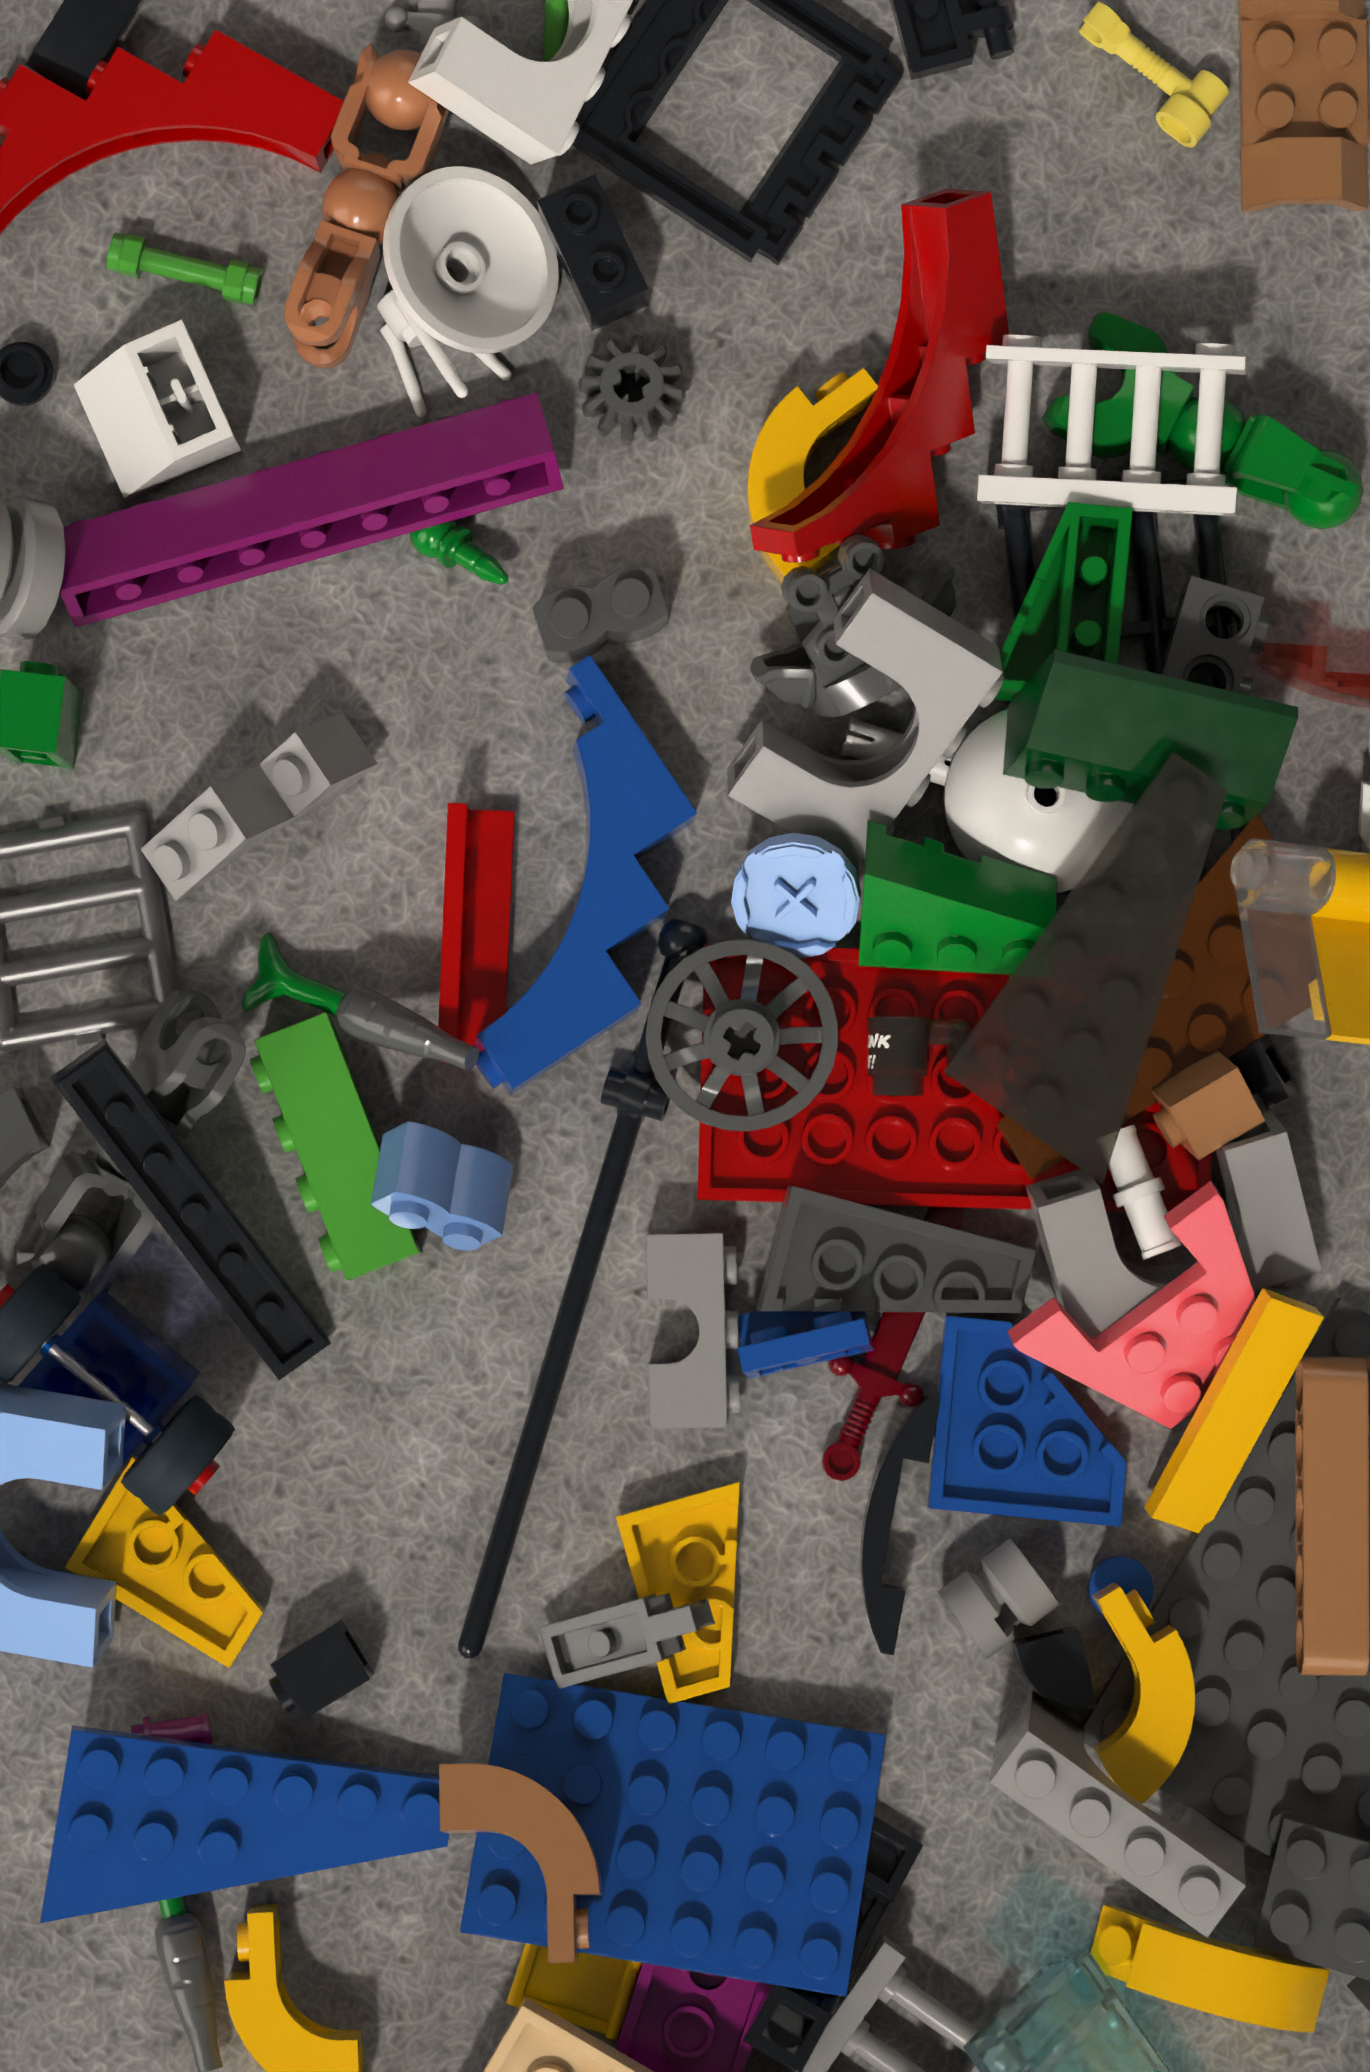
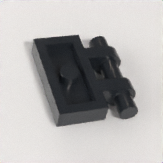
[890,0,1015,80]

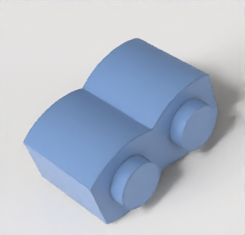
[371,1121,513,1251]

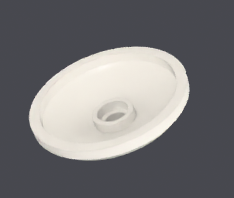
[383,166,559,354]
[943,709,1135,893]

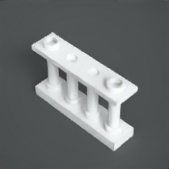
[977,335,1247,516]

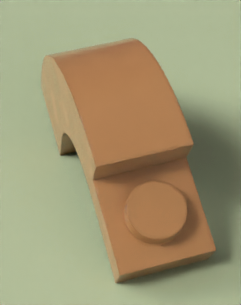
[439,1763,603,1963]

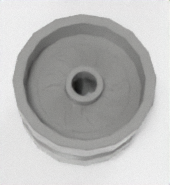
[0,496,66,640]

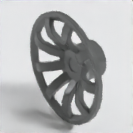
[646,939,838,1131]

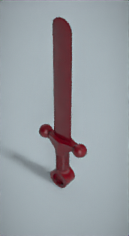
[821,1207,966,1481]

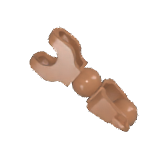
[284,43,450,369]

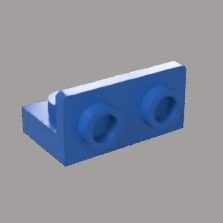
[737,1311,874,1379]

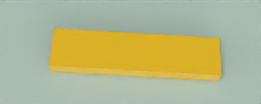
[1144,1288,1324,1534]

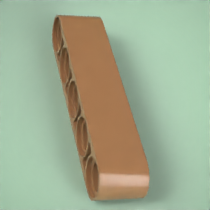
[1295,1356,1369,1676]

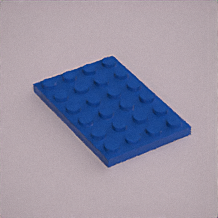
[460,1673,886,1997]

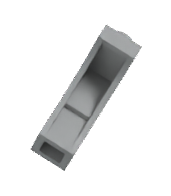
[141,711,378,901]

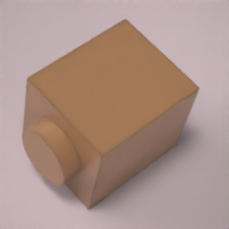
[1151,1050,1265,1160]

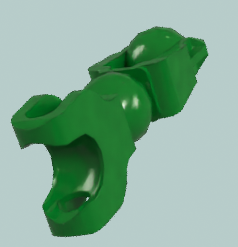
[1042,312,1364,529]

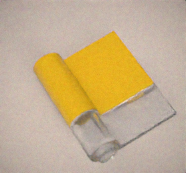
[1230,838,1370,1045]

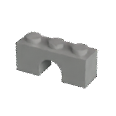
[646,1233,740,1429]

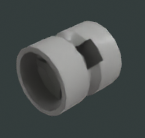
[937,1538,1059,1659]

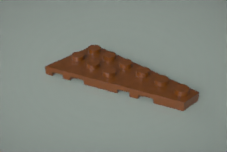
[996,814,1314,1180]

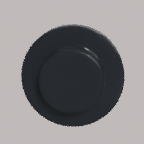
[0,342,55,406]

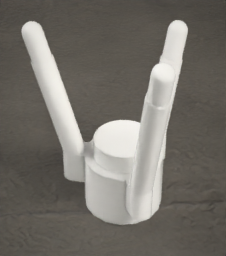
[377,290,512,418]

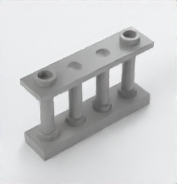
[786,1934,1014,2072]

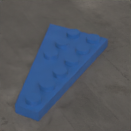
[40,1725,449,1923]

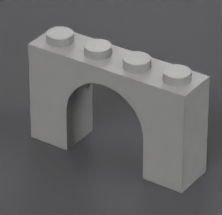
[727,568,1004,871]
[1026,1111,1322,1338]
[989,1691,1246,1938]

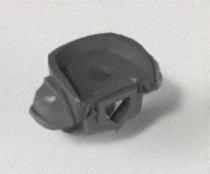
[750,534,956,717]

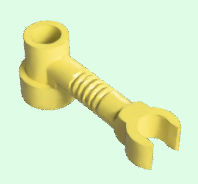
[1079,2,1229,148]

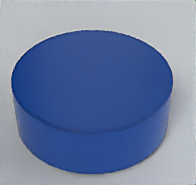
[1087,1556,1154,1616]

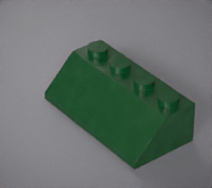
[1003,650,1298,829]

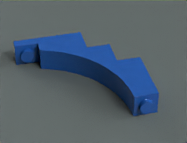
[475,655,697,1095]

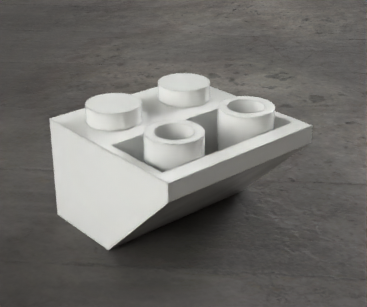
[74,319,241,501]

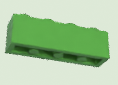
[250,1012,422,1281]

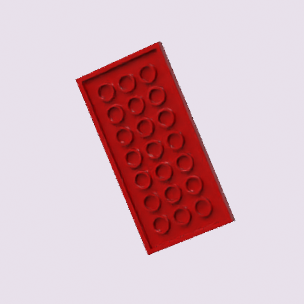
[697,944,1212,1213]

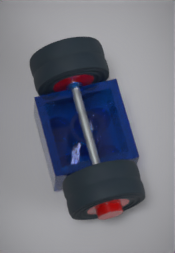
[0,1264,235,1516]

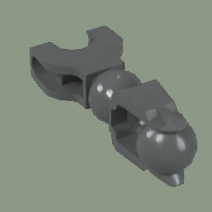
[14,989,246,1303]

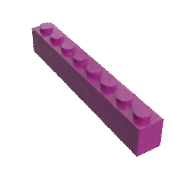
[60,393,564,628]

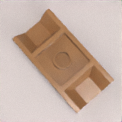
[1238,0,1369,212]

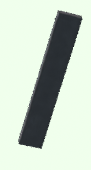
[51,1038,331,1380]

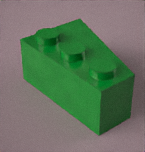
[858,820,1057,977]

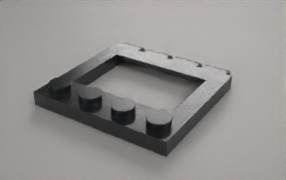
[572,0,902,265]

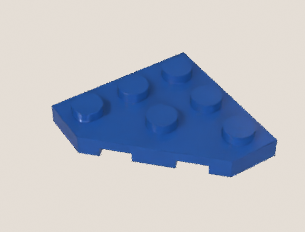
[927,1316,1127,1527]

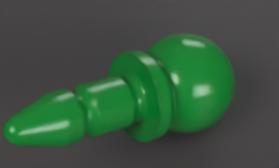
[409,520,509,585]

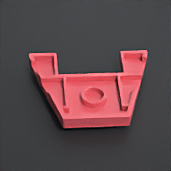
[1008,1181,1256,1429]

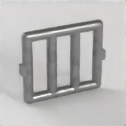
[0,810,180,1052]

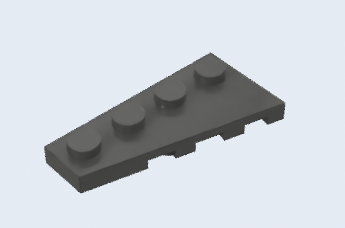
[756,1186,1036,1313]

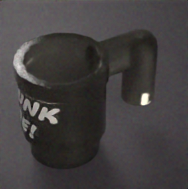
[866,1017,972,1096]

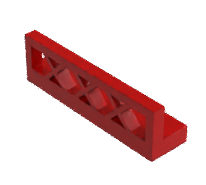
[438,803,515,1065]

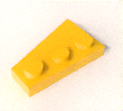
[65,1456,265,1668]
[616,1481,740,1704]

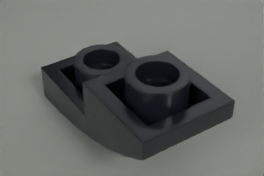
[25,0,144,98]

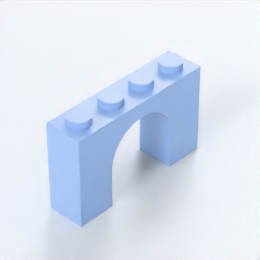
[0,1383,126,1668]

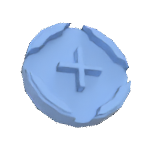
[731,833,861,959]

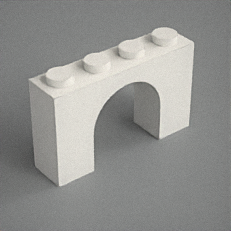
[408,0,633,165]

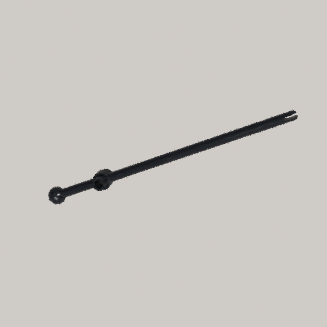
[458,919,708,1659]

